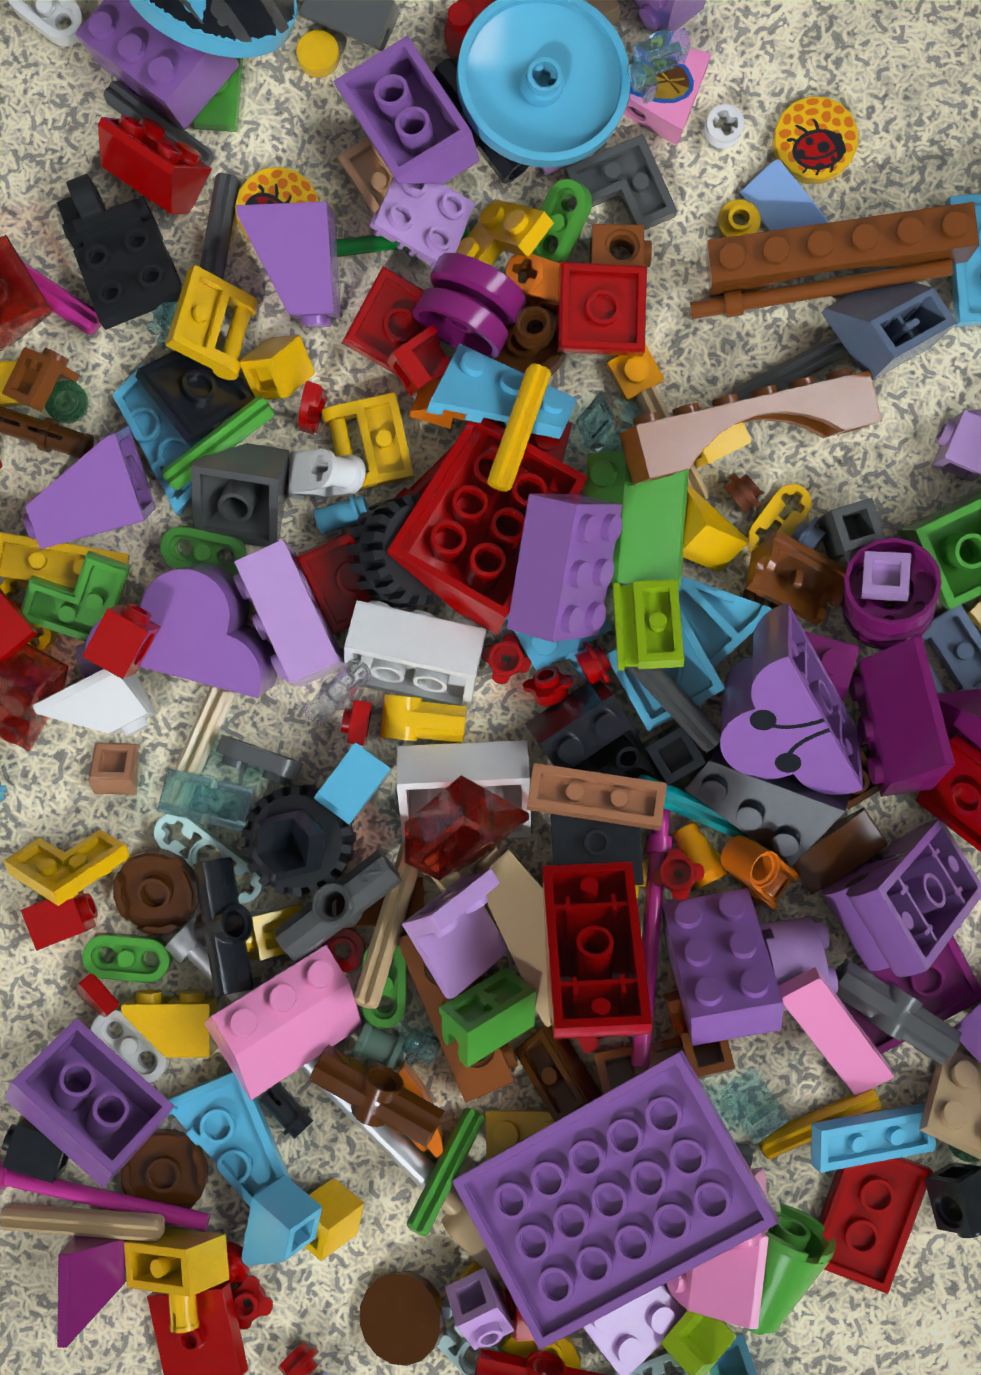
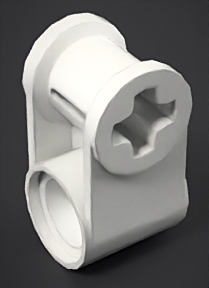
[288,448,366,500]

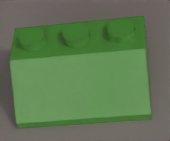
[585,451,689,590]
[897,490,981,610]

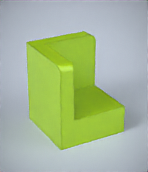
[660,1310,736,1375]

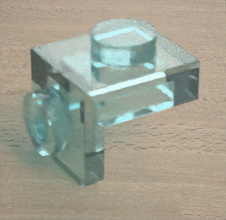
[627,28,691,103]

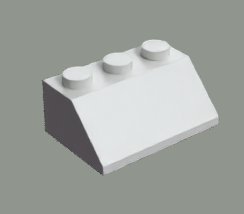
[344,600,486,710]
[396,740,531,842]

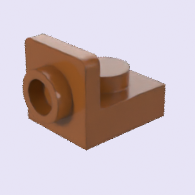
[2,347,80,412]

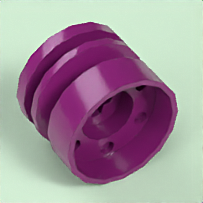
[842,538,942,650]

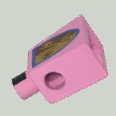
[623,40,711,145]

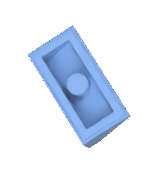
[739,158,829,231]

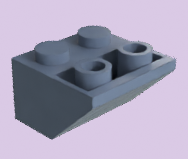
[821,282,958,381]

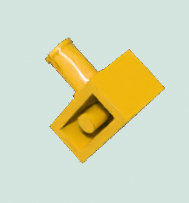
[124,1227,229,1333]

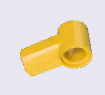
[379,694,467,743]

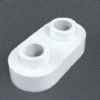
[8,0,86,46]
[91,1007,170,1083]

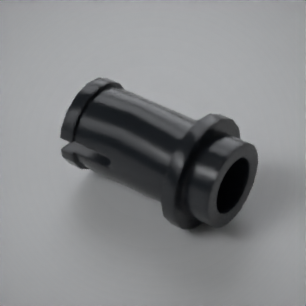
[259,1081,314,1139]

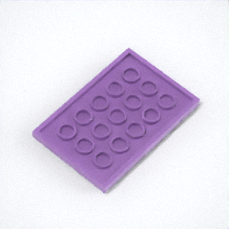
[452,1050,779,1350]

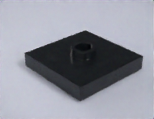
[135,346,255,444]
[550,814,644,885]

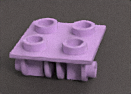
[369,177,475,269]

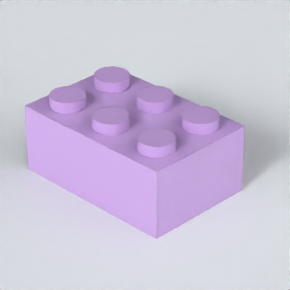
[233,539,344,687]

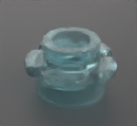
[402,1026,441,1069]

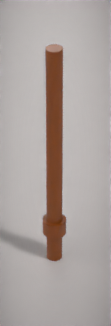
[690,258,953,319]

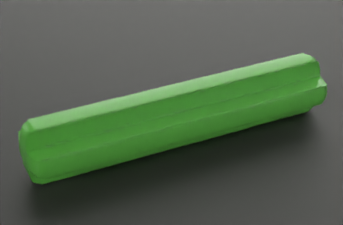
[161,396,274,490]
[407,1108,484,1236]

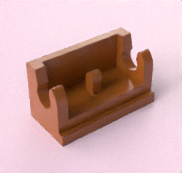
[745,530,847,626]

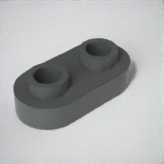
[216,735,303,785]

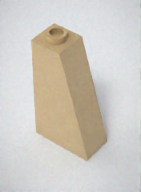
[477,847,551,1027]

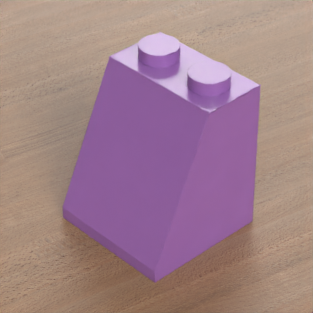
[236,202,341,328]
[23,425,156,549]

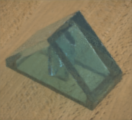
[157,768,255,832]

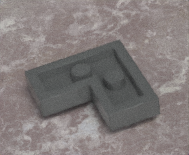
[564,134,677,230]

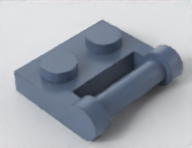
[922,605,981,694]

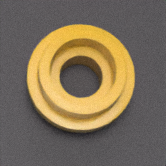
[717,199,761,237]

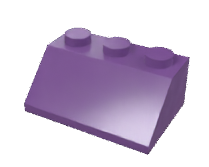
[333,35,480,184]

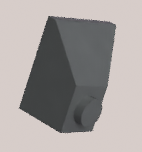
[191,443,289,547]

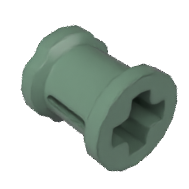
[351,1020,407,1069]

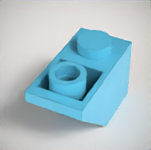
[241,1175,322,1266]

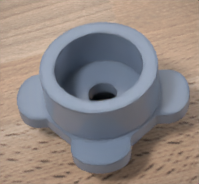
[791,516,826,550]

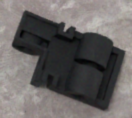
[56,173,182,330]

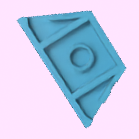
[678,576,772,667]

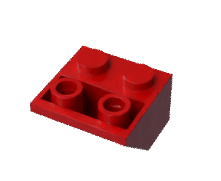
[98,115,212,215]

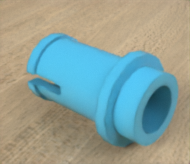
[314,494,369,535]

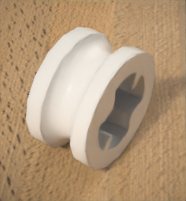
[704,104,744,149]

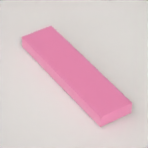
[778,967,895,1096]

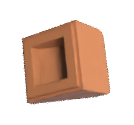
[88,743,139,795]

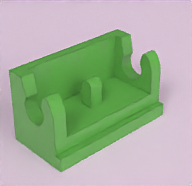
[439,967,536,1068]

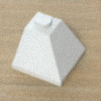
[32,669,157,737]

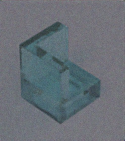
[575,391,642,453]
[718,1068,791,1145]

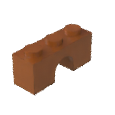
[594,1032,735,1095]

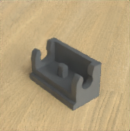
[298,0,400,51]

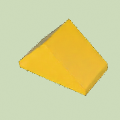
[683,485,750,572]

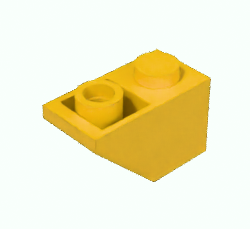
[121,989,217,1058]

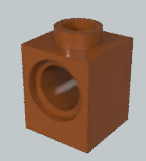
[589,224,652,267]

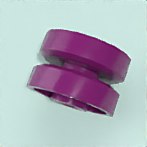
[413,253,525,359]

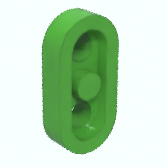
[532,179,592,263]
[160,526,248,575]
[82,933,173,983]
[362,943,407,1028]

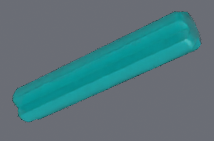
[637,774,748,837]

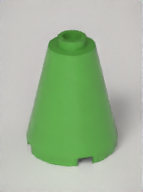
[746,1203,836,1335]

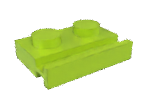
[613,579,684,671]

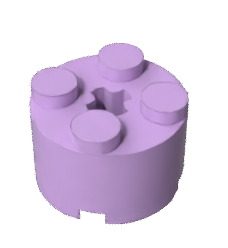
[759,917,838,1011]

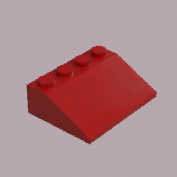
[387,418,588,635]

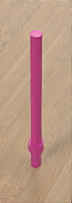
[631,808,672,1068]
[0,1161,210,1232]

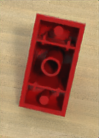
[542,862,652,1039]

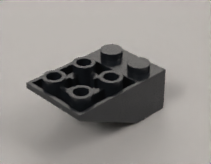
[525,680,666,783]

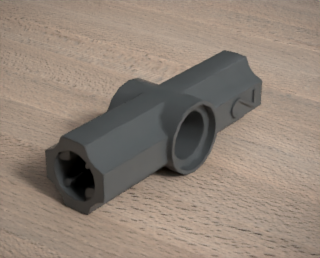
[274,850,403,962]
[835,958,962,1064]

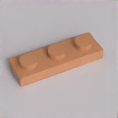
[527,763,667,830]

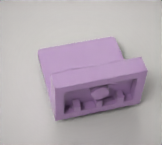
[402,869,509,999]

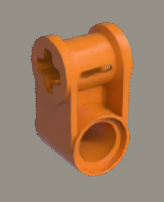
[504,253,560,312]
[721,835,800,912]

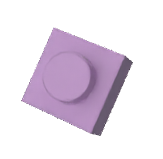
[861,551,911,602]

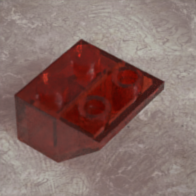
[0,643,69,751]
[405,775,529,881]

